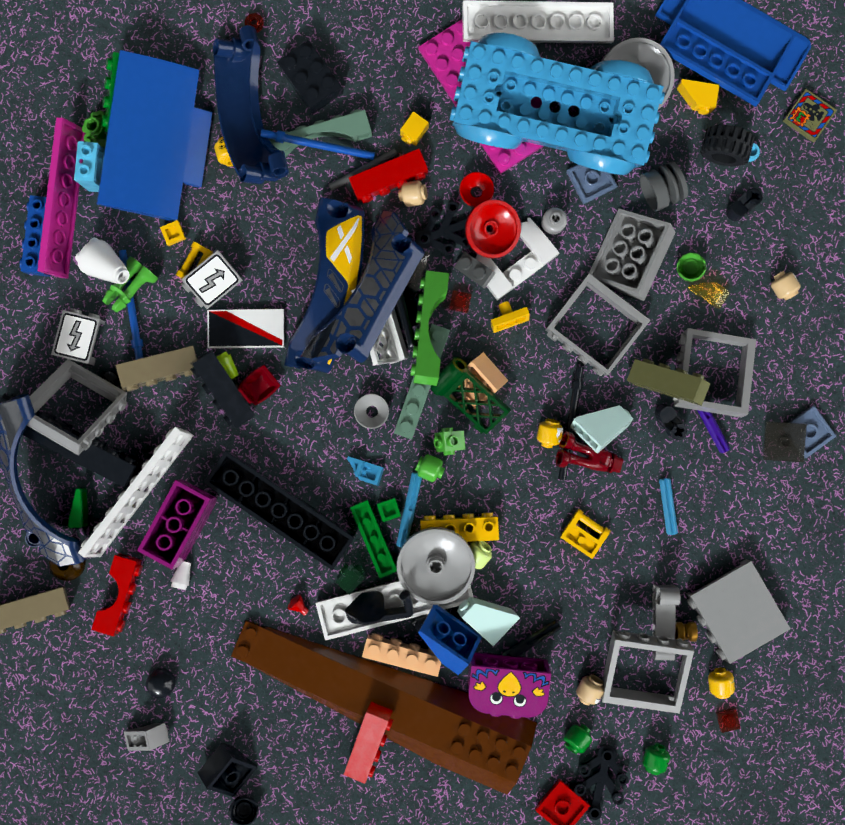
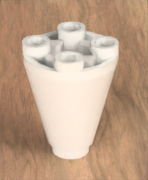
[75,238,130,284]

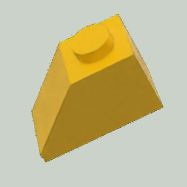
[677,79,719,115]

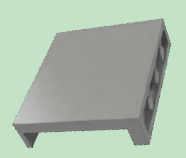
[686,559,790,664]

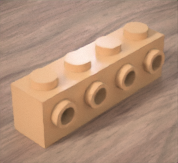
[362,633,441,677]

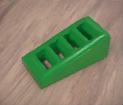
[67,488,88,528]

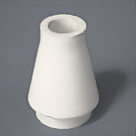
[171,562,191,590]

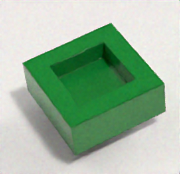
[377,498,401,522]

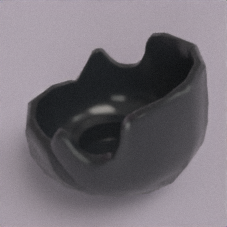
[146,668,176,698]
[229,795,259,825]

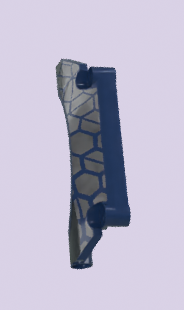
[300,210,425,366]
[0,394,86,567]

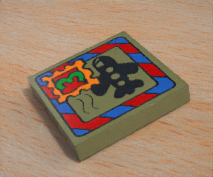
[783,89,837,143]

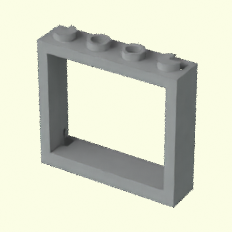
[545,274,650,376]
[673,328,756,418]
[27,359,127,456]
[601,630,694,714]

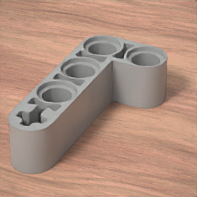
[652,585,681,660]

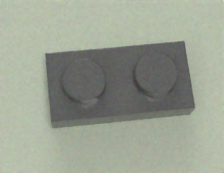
[454,252,495,289]

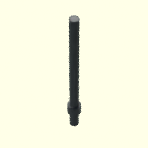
[558,366,584,480]

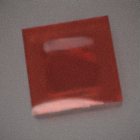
[449,290,471,313]
[716,708,741,733]

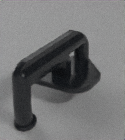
[394,291,421,351]
[345,590,414,625]

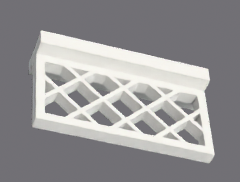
[351,288,409,366]

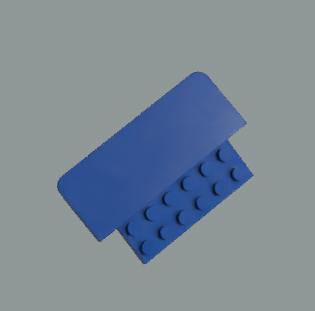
[655,0,811,107]

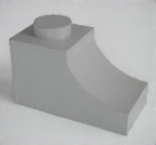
[124,723,169,751]

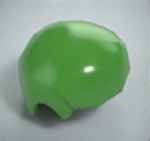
[676,252,706,282]

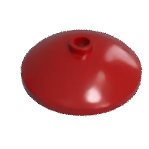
[465,200,521,258]

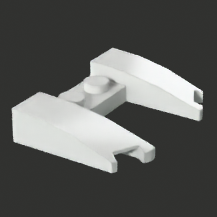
[475,217,559,301]

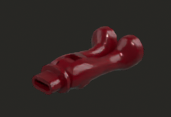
[556,431,623,473]

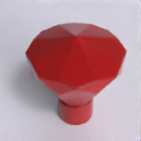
[287,594,309,616]

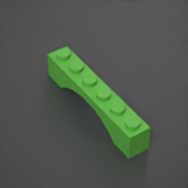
[410,270,449,386]

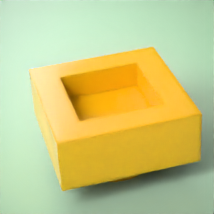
[160,220,186,246]

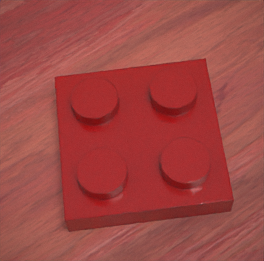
[535,778,590,825]

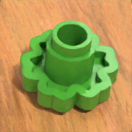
[82,110,107,149]

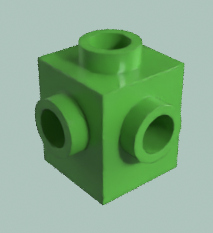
[434,428,465,455]

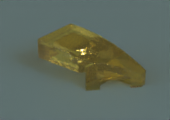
[688,282,730,309]

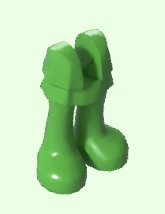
[102,256,158,312]

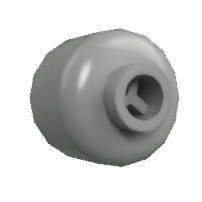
[541,208,567,235]

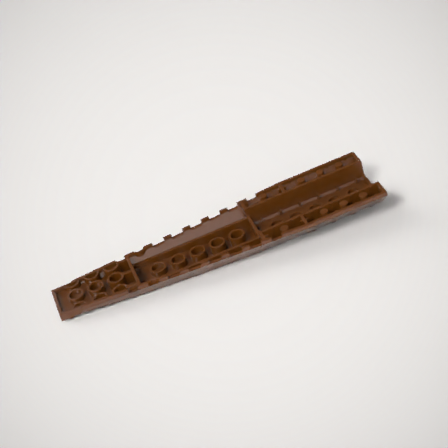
[231,620,537,795]

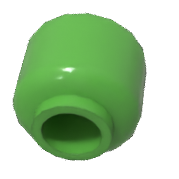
[415,454,445,482]

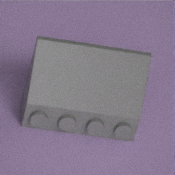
[589,209,676,301]

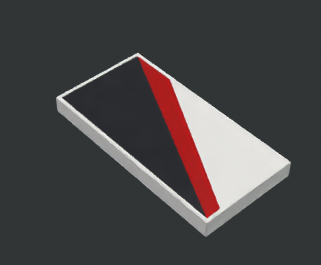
[207,309,285,349]

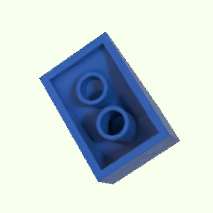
[418,605,482,675]

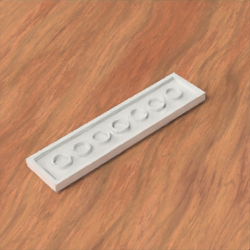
[462,0,614,43]
[316,580,474,641]

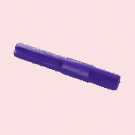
[697,400,730,453]

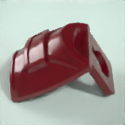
[238,365,281,406]

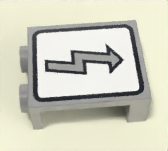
[181,249,243,309]
[51,308,106,365]

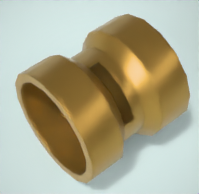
[675,622,698,642]

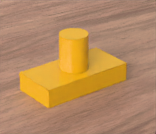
[491,301,530,333]

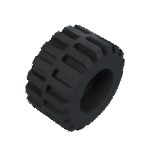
[700,125,755,166]

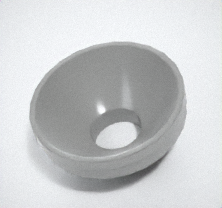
[354,394,389,429]

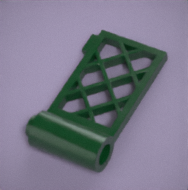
[431,357,511,434]

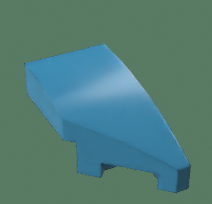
[347,456,384,486]

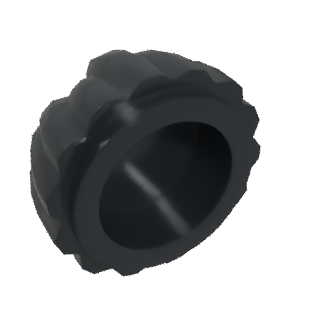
[101,370,120,387]

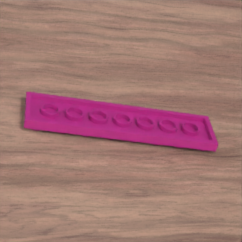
[37,118,86,279]

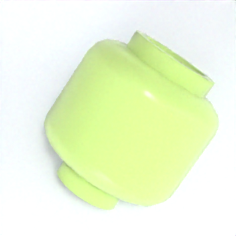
[469,541,492,569]

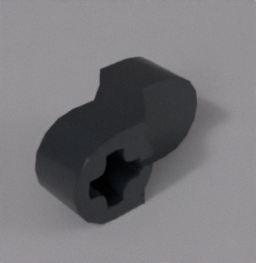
[726,188,763,221]
[655,404,687,440]

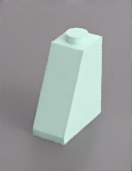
[570,405,633,454]
[457,597,520,646]

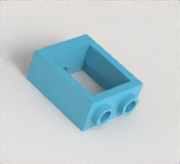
[74,141,105,192]

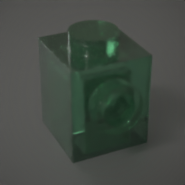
[335,563,366,595]

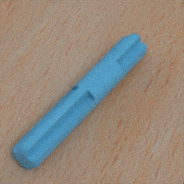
[396,472,422,547]

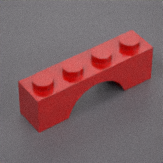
[91,553,143,637]

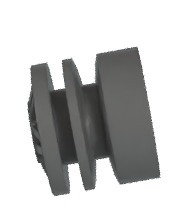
[640,161,688,212]

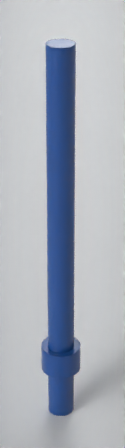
[260,129,375,160]
[119,250,144,360]

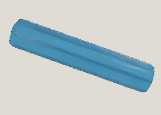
[659,478,678,535]

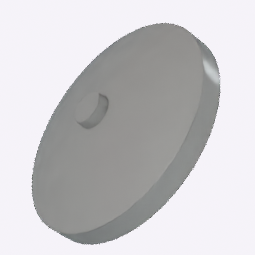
[601,38,675,109]
[397,527,475,605]

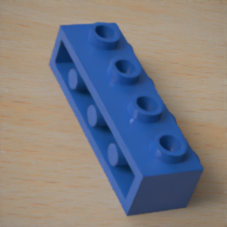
[20,195,51,277]

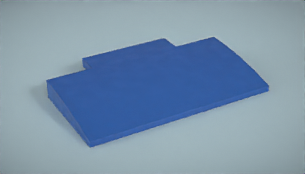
[97,50,212,222]

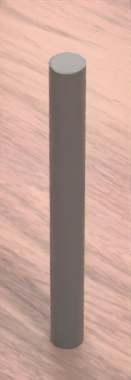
[328,148,398,191]

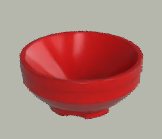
[459,172,494,207]

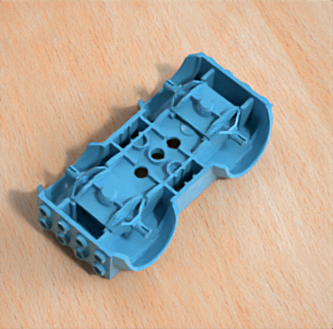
[449,33,665,175]

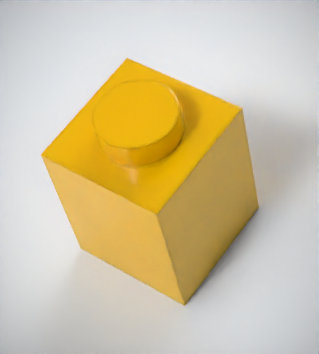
[400,112,429,146]

